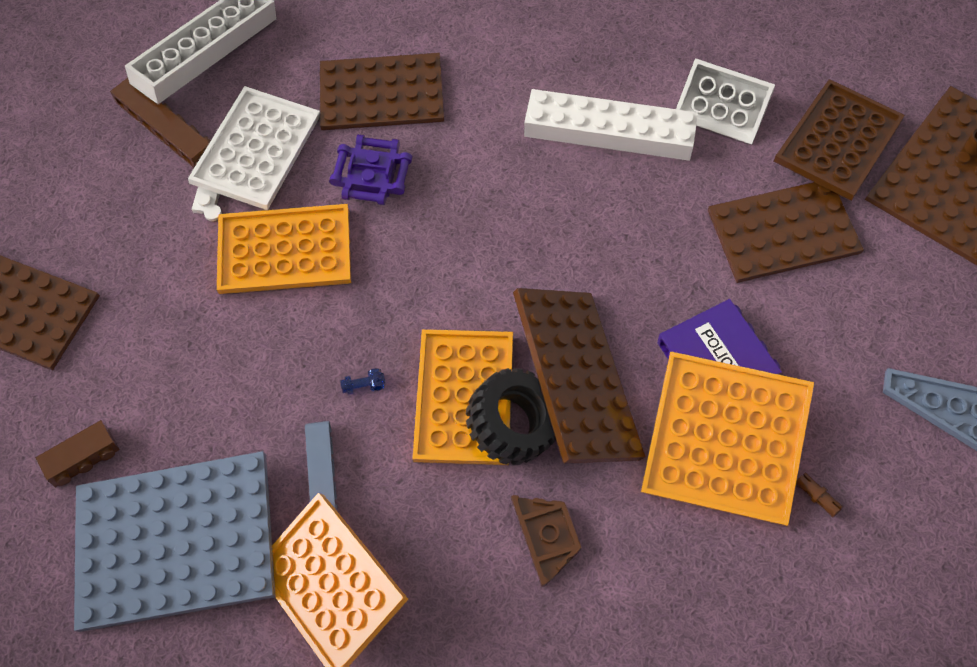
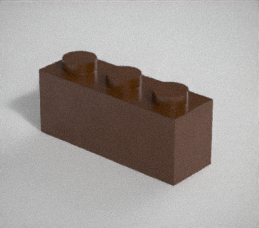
[35,420,120,487]

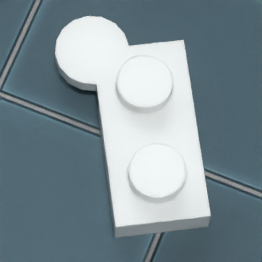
[192,187,222,221]

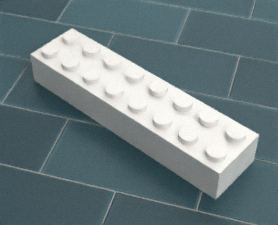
[125,0,276,104]
[524,89,698,161]

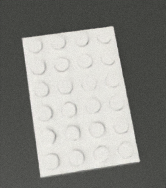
[188,86,320,210]

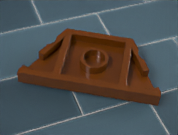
[511,495,581,587]

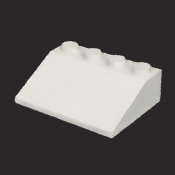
[676,58,775,145]

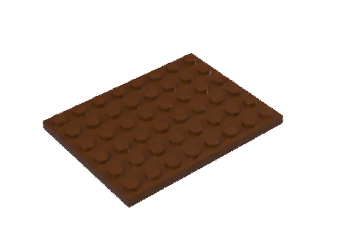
[865,86,977,265]

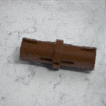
[796,472,844,518]

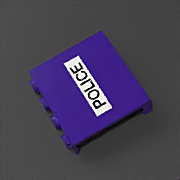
[657,299,782,375]

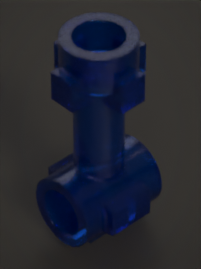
[340,368,385,395]

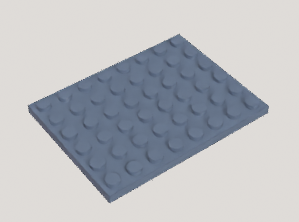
[74,451,275,632]

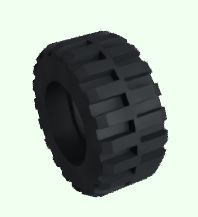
[466,368,556,465]

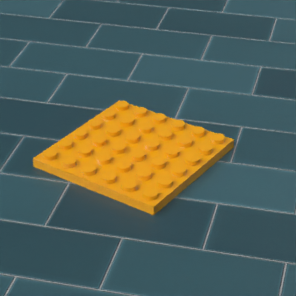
[641,352,814,526]

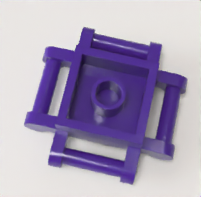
[329,134,413,205]

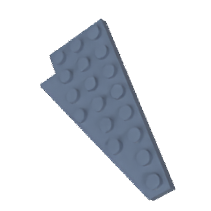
[883,368,977,451]

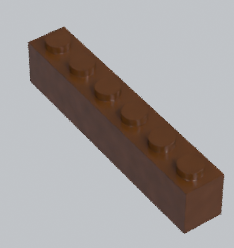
[110,78,211,168]

